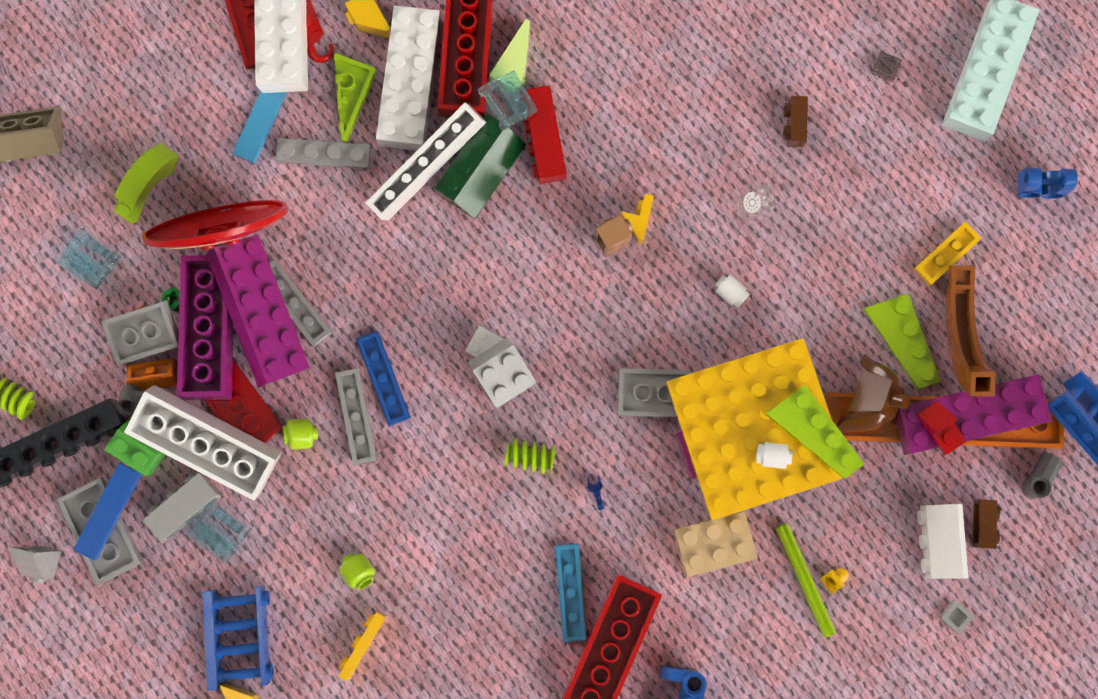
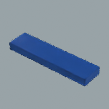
[356,331,411,427]
[73,463,142,561]

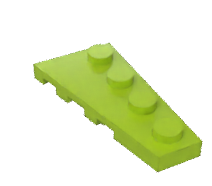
[863,294,941,390]
[765,385,865,479]

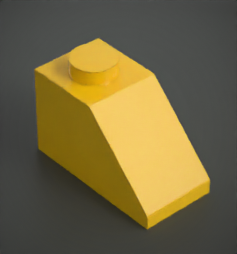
[344,0,391,39]

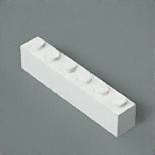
[366,103,486,220]

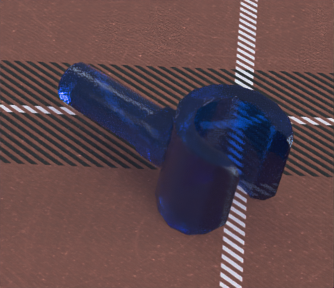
[587,475,604,510]

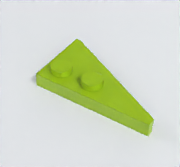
[334,53,377,143]

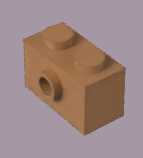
[594,214,634,257]

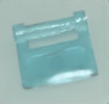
[477,70,538,131]
[56,230,121,289]
[188,501,252,564]

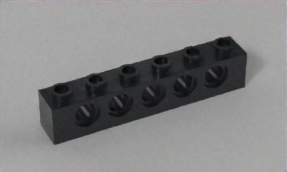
[0,398,126,488]

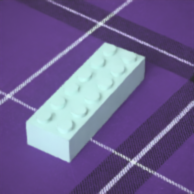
[942,0,1040,142]

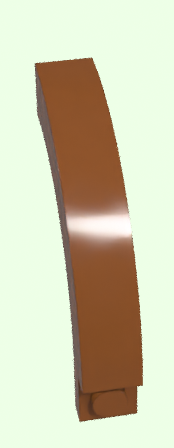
[945,265,996,396]

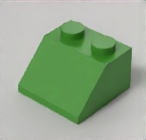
[104,418,166,476]

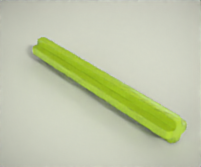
[776,523,836,637]

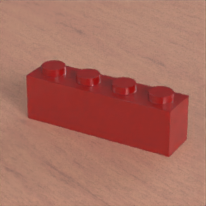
[519,85,567,184]

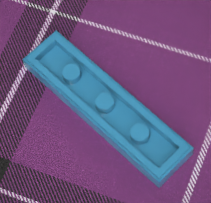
[232,92,288,164]
[555,544,587,643]

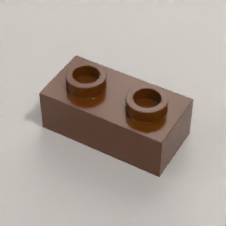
[783,96,808,147]
[973,499,1000,549]

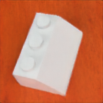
[917,504,968,579]

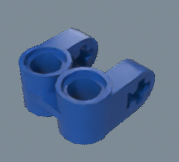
[1018,167,1078,199]
[659,665,707,699]

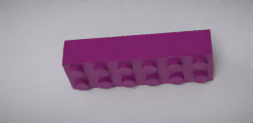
[206,234,310,387]
[177,255,234,400]
[894,374,1052,455]

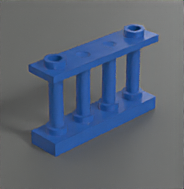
[1047,371,1098,465]
[202,586,274,691]

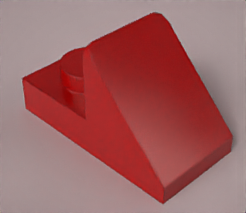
[916,401,967,455]

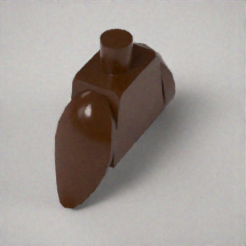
[836,354,910,434]

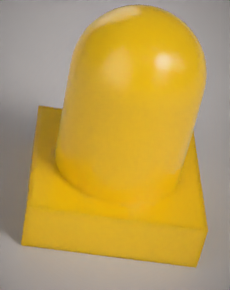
[820,568,849,594]

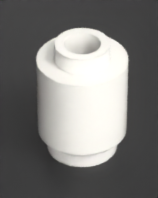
[715,274,750,308]
[756,442,793,469]

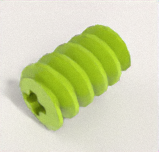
[0,374,36,420]
[504,438,556,476]

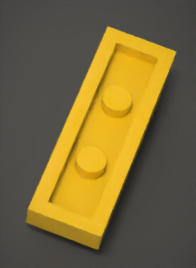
[913,221,982,286]
[338,611,387,682]

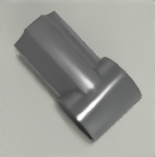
[116,384,144,416]
[1022,452,1063,499]

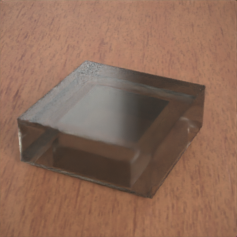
[871,51,902,82]

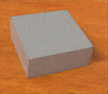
[939,600,975,634]

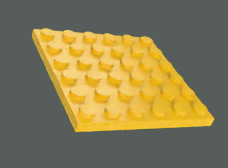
[666,338,851,520]

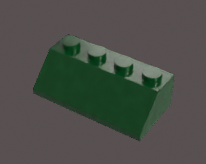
[435,113,526,220]

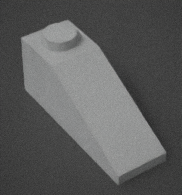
[9,546,61,583]

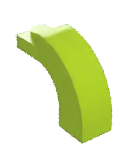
[114,143,179,224]

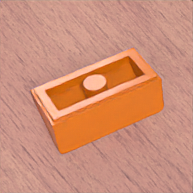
[126,358,177,391]

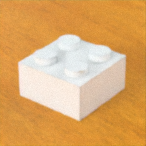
[465,326,504,357]

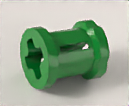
[162,288,180,312]

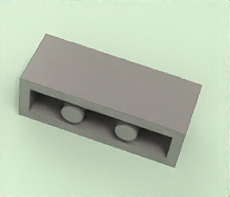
[143,473,222,542]

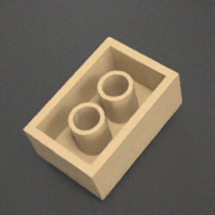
[672,511,758,577]

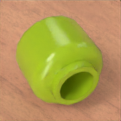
[282,418,318,450]
[339,553,375,590]

